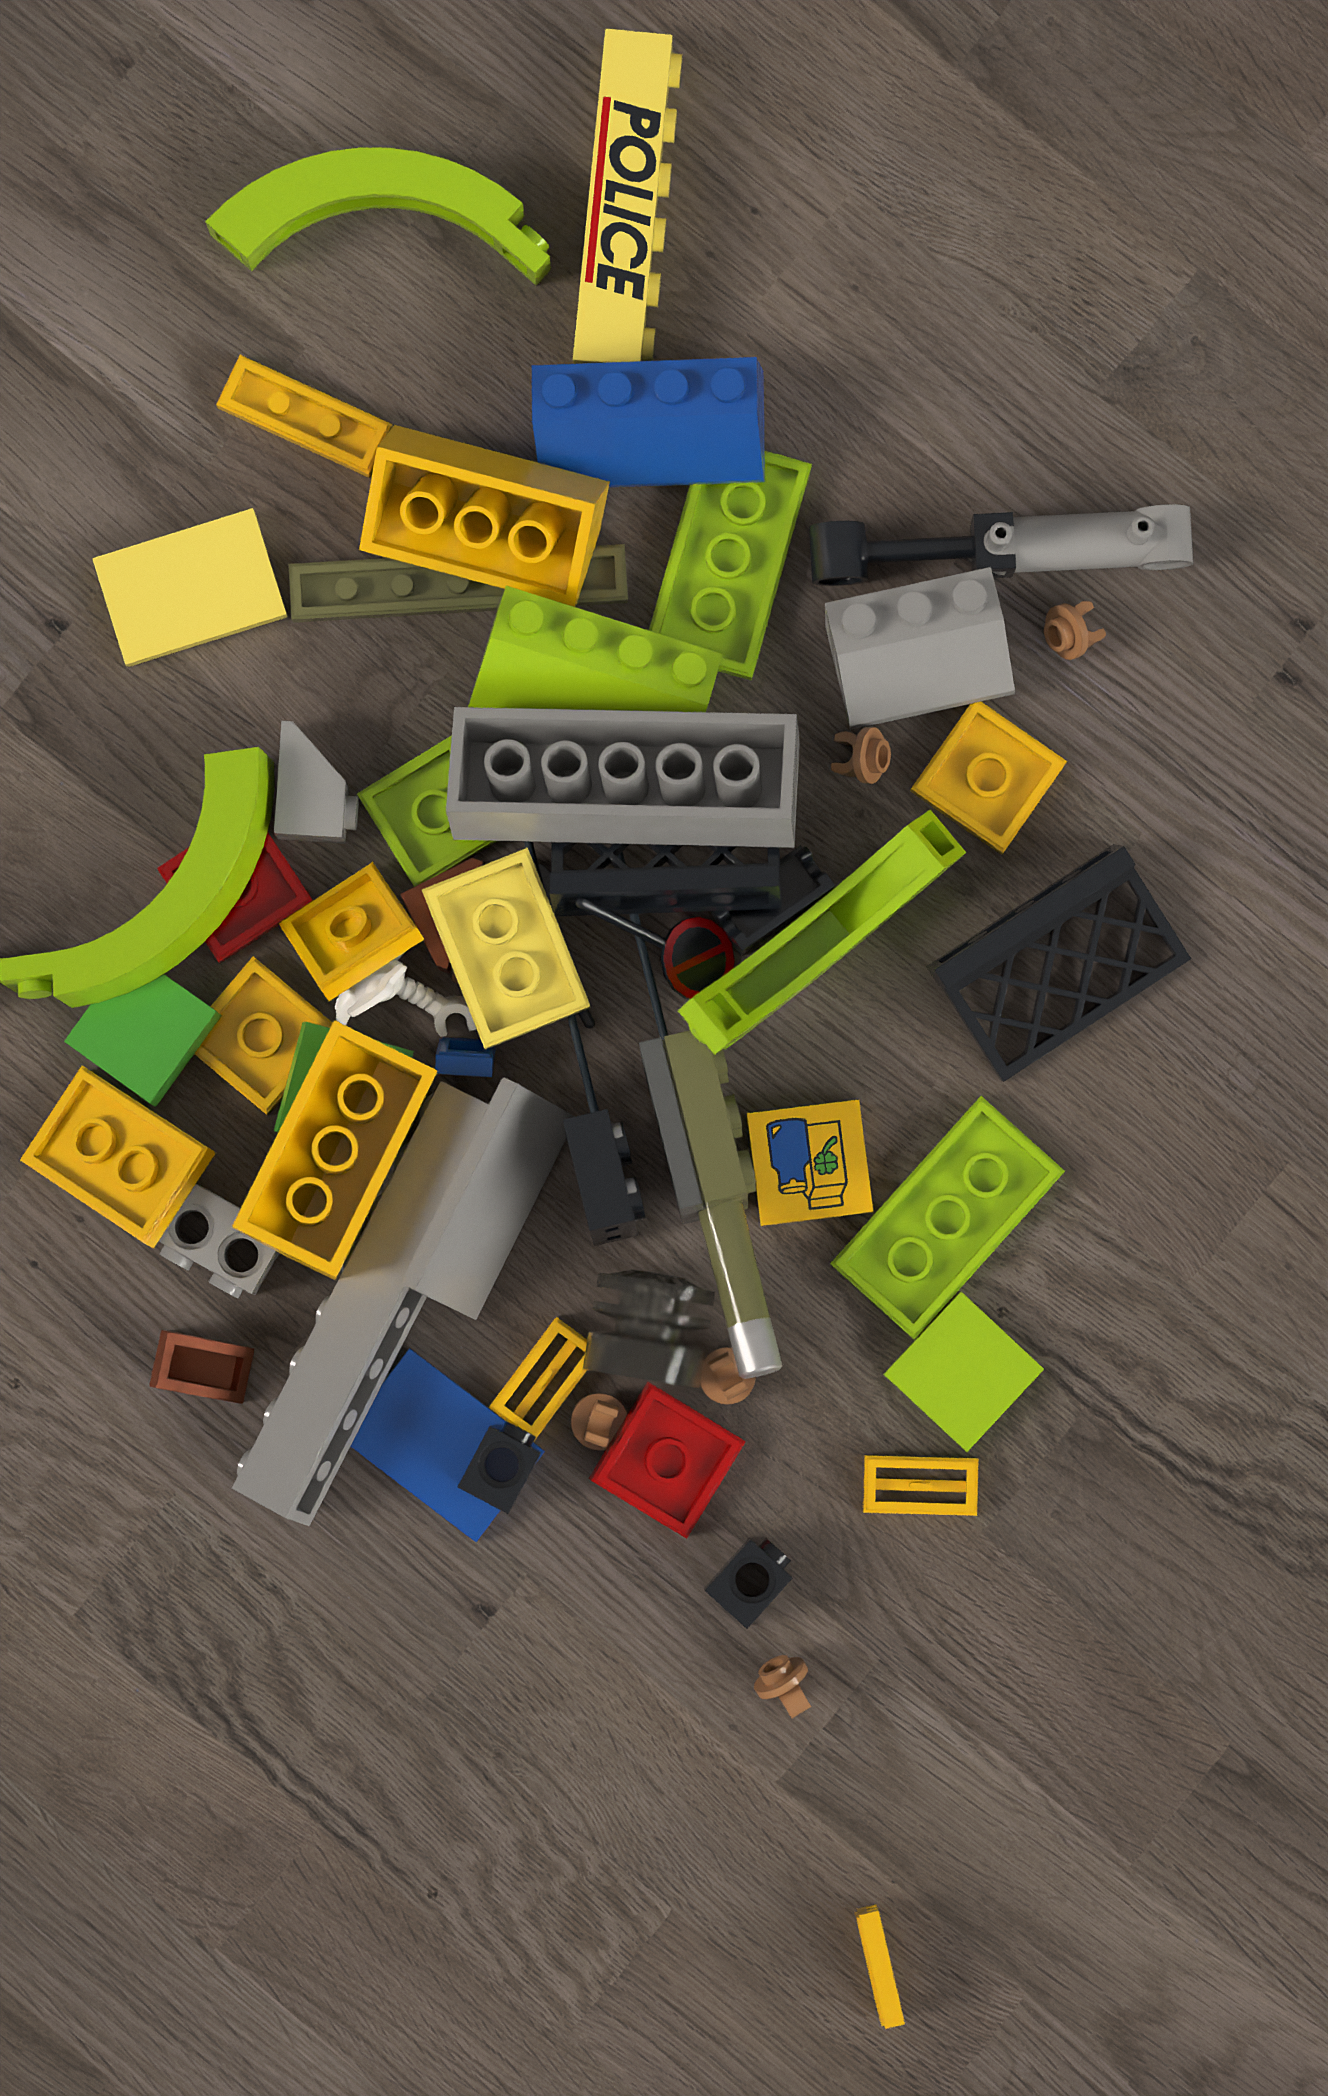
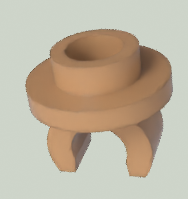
[1044,601,1106,660]
[831,727,891,784]
[699,1348,756,1404]
[571,1393,627,1450]
[754,1655,811,1718]

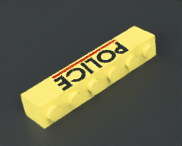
[573,29,682,364]

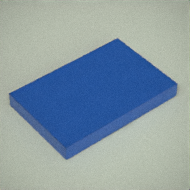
[350,1348,545,1542]

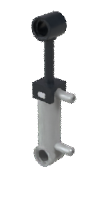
[809,504,1193,586]

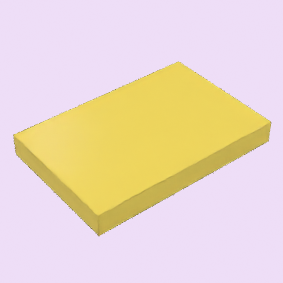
[92,508,288,667]
[422,848,591,1049]

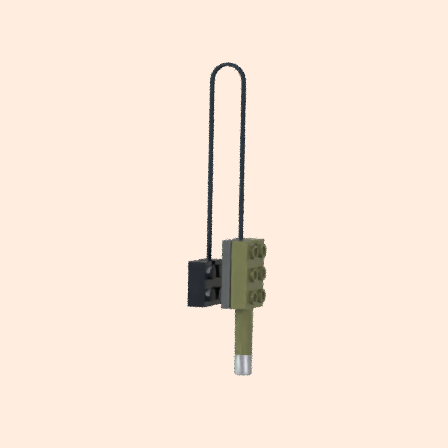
[524,841,782,1379]

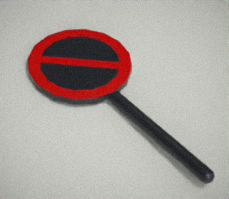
[576,897,735,1000]

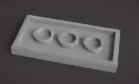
[401,1077,575,1320]

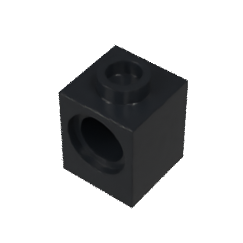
[458,1421,541,1514]
[704,1537,793,1629]

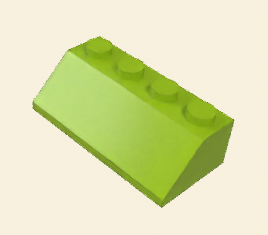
[468,586,723,712]

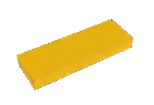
[216,355,393,478]

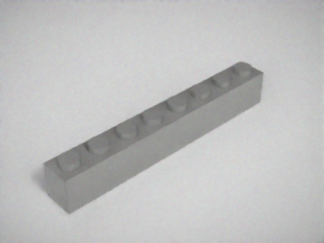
[232,1081,489,1526]

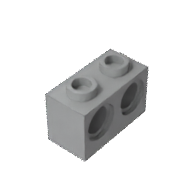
[159,1183,280,1298]

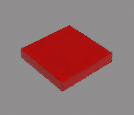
[157,831,313,963]
[588,1382,746,1539]

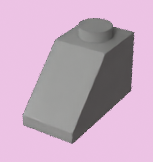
[274,721,358,844]

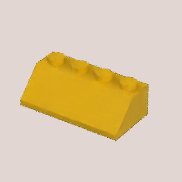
[359,425,610,607]
[232,1020,437,1280]

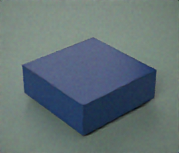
[435,1037,496,1077]

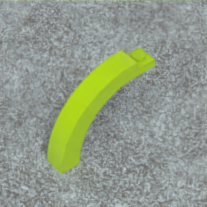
[205,147,551,286]
[0,747,275,1008]
[678,810,967,1055]

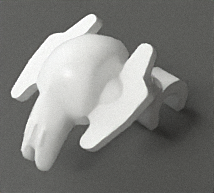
[335,952,476,1037]

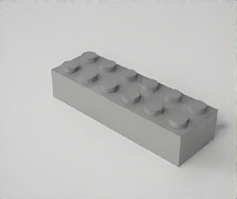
[446,707,800,848]

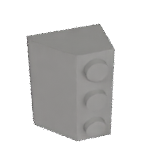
[825,567,1015,730]

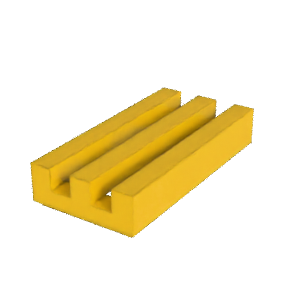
[489,1317,602,1441]
[863,1455,979,1516]
[855,1904,905,2029]

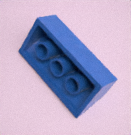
[532,357,765,487]

